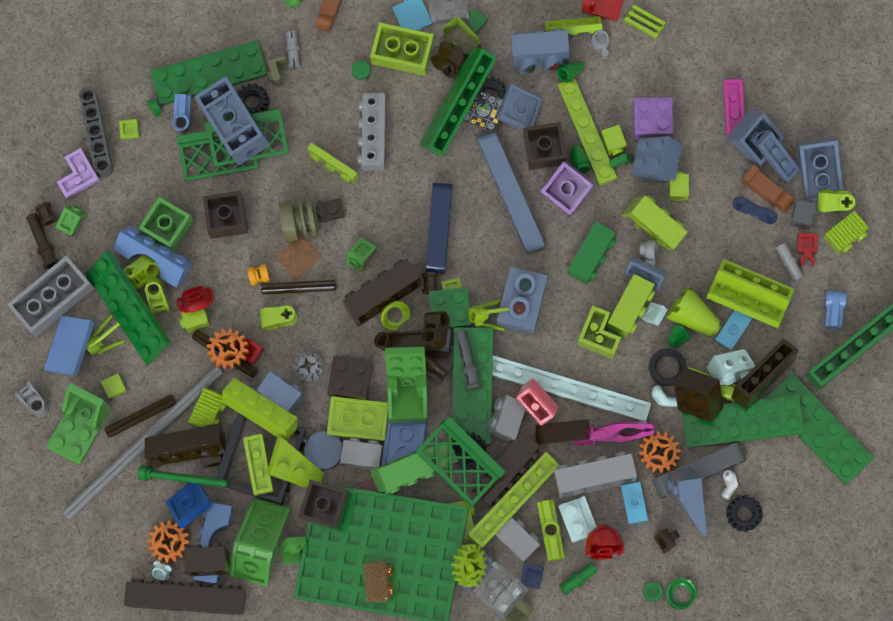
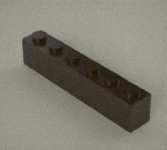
[124,579,246,615]

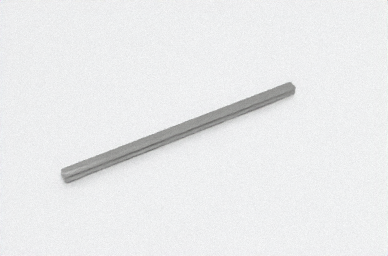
[63,366,223,519]

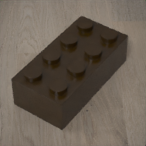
[343,258,422,327]

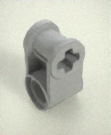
[14,380,49,417]

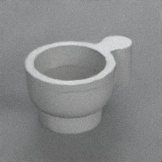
[590,30,611,59]
[640,240,658,267]

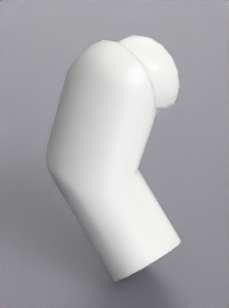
[721,470,738,500]

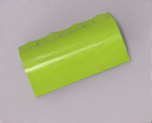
[706,259,795,328]

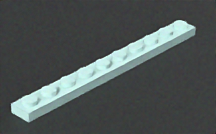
[493,355,651,421]

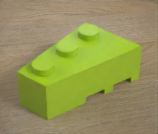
[620,195,687,251]

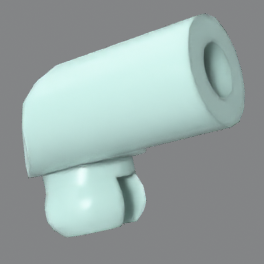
[651,386,677,407]

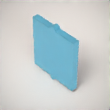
[392,0,433,31]

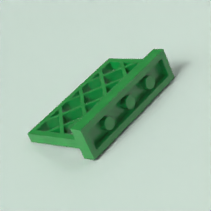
[205,108,289,167]
[176,131,259,182]
[415,416,505,507]

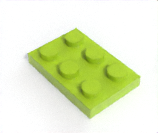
[326,396,388,442]

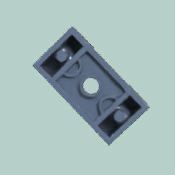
[194,76,271,165]

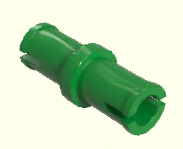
[559,562,597,596]

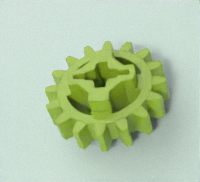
[451,544,487,588]

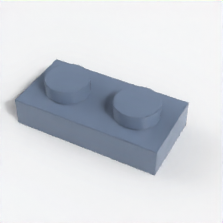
[624,256,667,291]

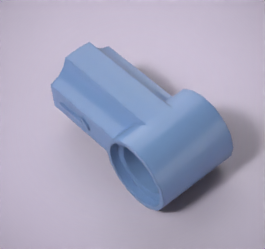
[172,94,191,132]
[824,290,847,329]

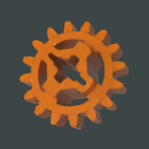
[207,328,249,370]
[638,431,681,474]
[147,520,191,564]

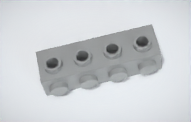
[358,93,386,171]

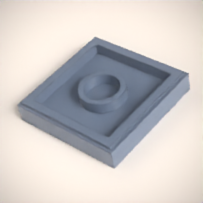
[496,84,543,131]

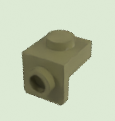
[267,55,288,87]
[499,597,533,621]

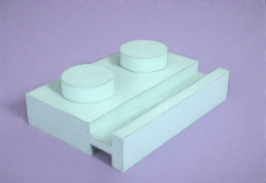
[558,496,596,543]

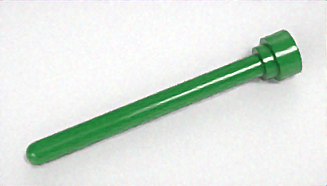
[138,465,228,487]

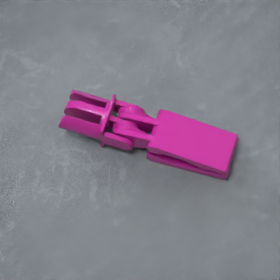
[573,421,655,446]

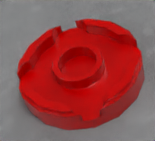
[176,286,215,313]

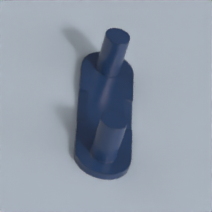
[733,197,778,224]

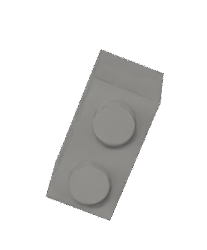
[487,395,526,442]
[340,438,383,470]
[495,517,540,564]

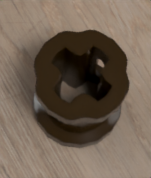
[35,202,58,226]
[421,272,439,294]

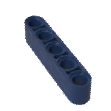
[426,183,452,274]

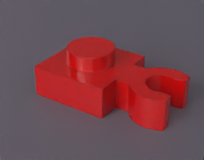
[797,233,818,267]
[236,335,264,365]

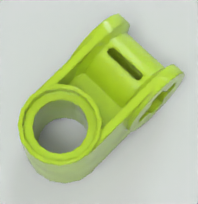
[818,190,855,212]
[123,254,160,290]
[145,277,170,315]
[260,305,298,330]

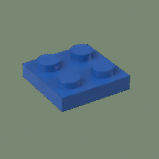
[166,483,213,529]

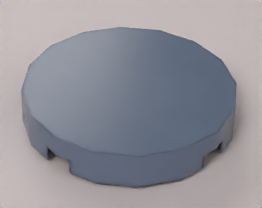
[304,431,343,470]

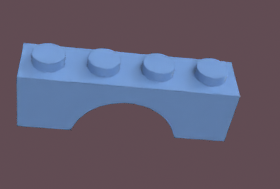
[113,226,192,288]
[193,502,234,585]

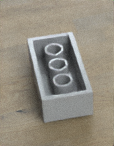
[7,256,94,338]
[554,452,637,499]

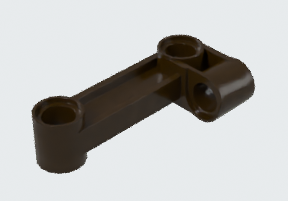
[374,311,450,352]

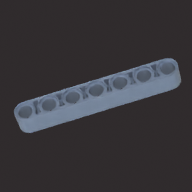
[477,131,545,254]

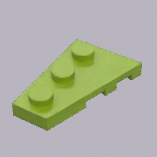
[266,437,324,489]

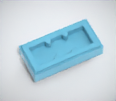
[715,310,752,351]
[621,482,648,525]

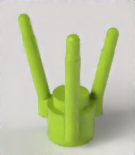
[468,299,509,331]
[86,315,125,355]

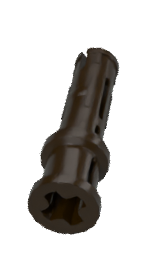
[26,213,59,269]

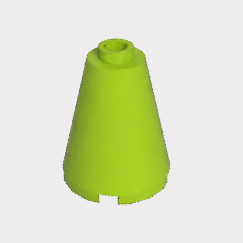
[666,286,721,336]

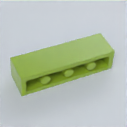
[222,378,297,441]

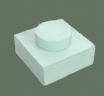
[642,302,668,326]

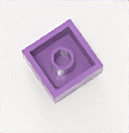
[633,97,673,140]
[540,161,596,215]

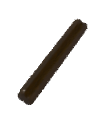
[261,280,336,295]
[192,330,258,378]
[105,394,176,438]

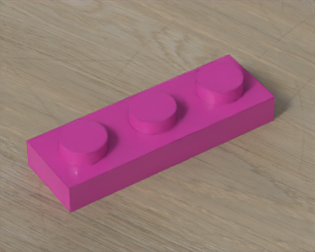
[723,79,745,136]

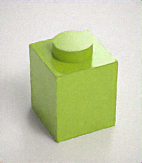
[601,125,627,157]
[669,171,689,201]
[179,308,210,333]

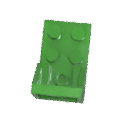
[385,347,428,423]
[46,383,111,466]
[230,498,291,587]

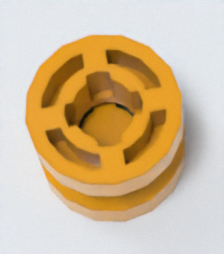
[247,263,270,286]

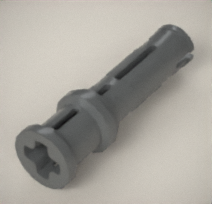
[454,330,482,390]

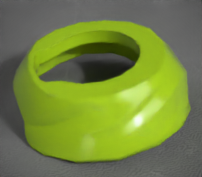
[381,301,411,331]

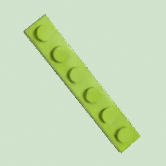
[557,78,617,186]
[467,452,560,548]

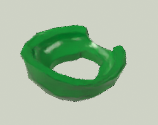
[666,577,698,610]

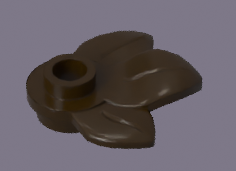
[431,41,464,78]

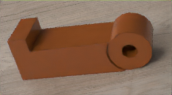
[316,0,343,32]
[741,164,794,212]

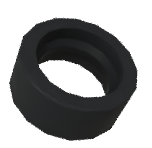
[649,348,686,387]

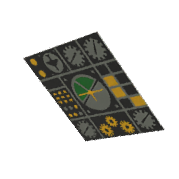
[463,91,503,132]

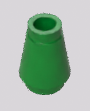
[557,61,585,82]
[571,145,591,174]

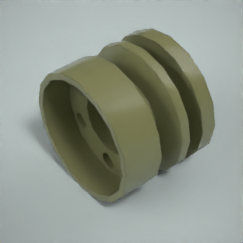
[279,197,319,242]

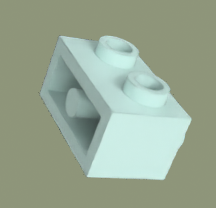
[707,349,755,385]

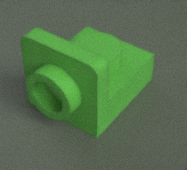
[56,205,87,236]
[346,238,377,272]
[279,536,307,565]

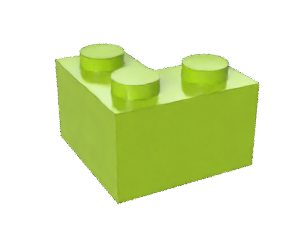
[577,305,621,359]

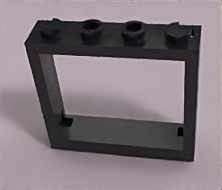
[216,413,309,505]

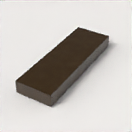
[536,419,590,445]

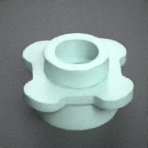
[152,561,172,581]

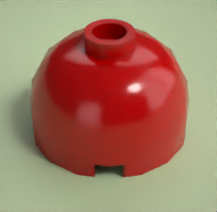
[585,524,624,560]

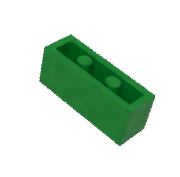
[567,222,617,285]

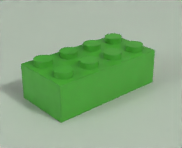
[370,440,458,494]

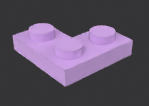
[57,148,100,199]

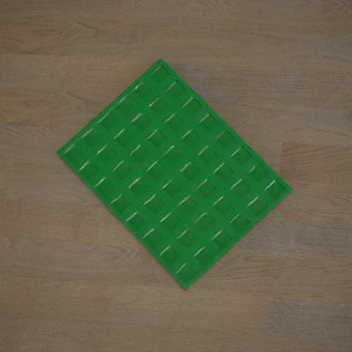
[294,484,469,621]

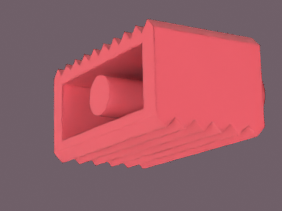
[516,378,559,425]

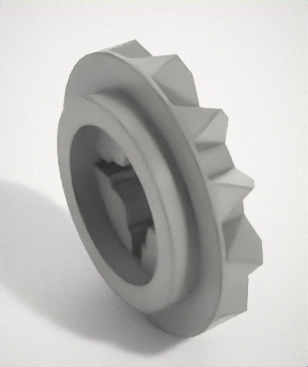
[293,351,324,382]

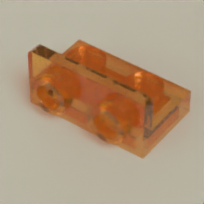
[363,560,394,604]

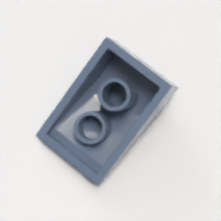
[796,137,843,201]
[666,468,707,536]

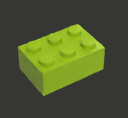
[370,22,435,76]

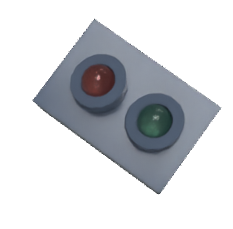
[511,29,569,75]
[497,267,548,335]

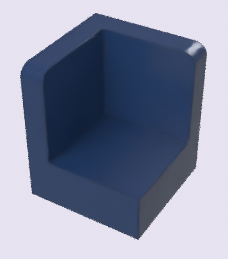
[520,563,544,589]

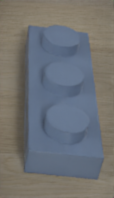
[755,130,800,183]

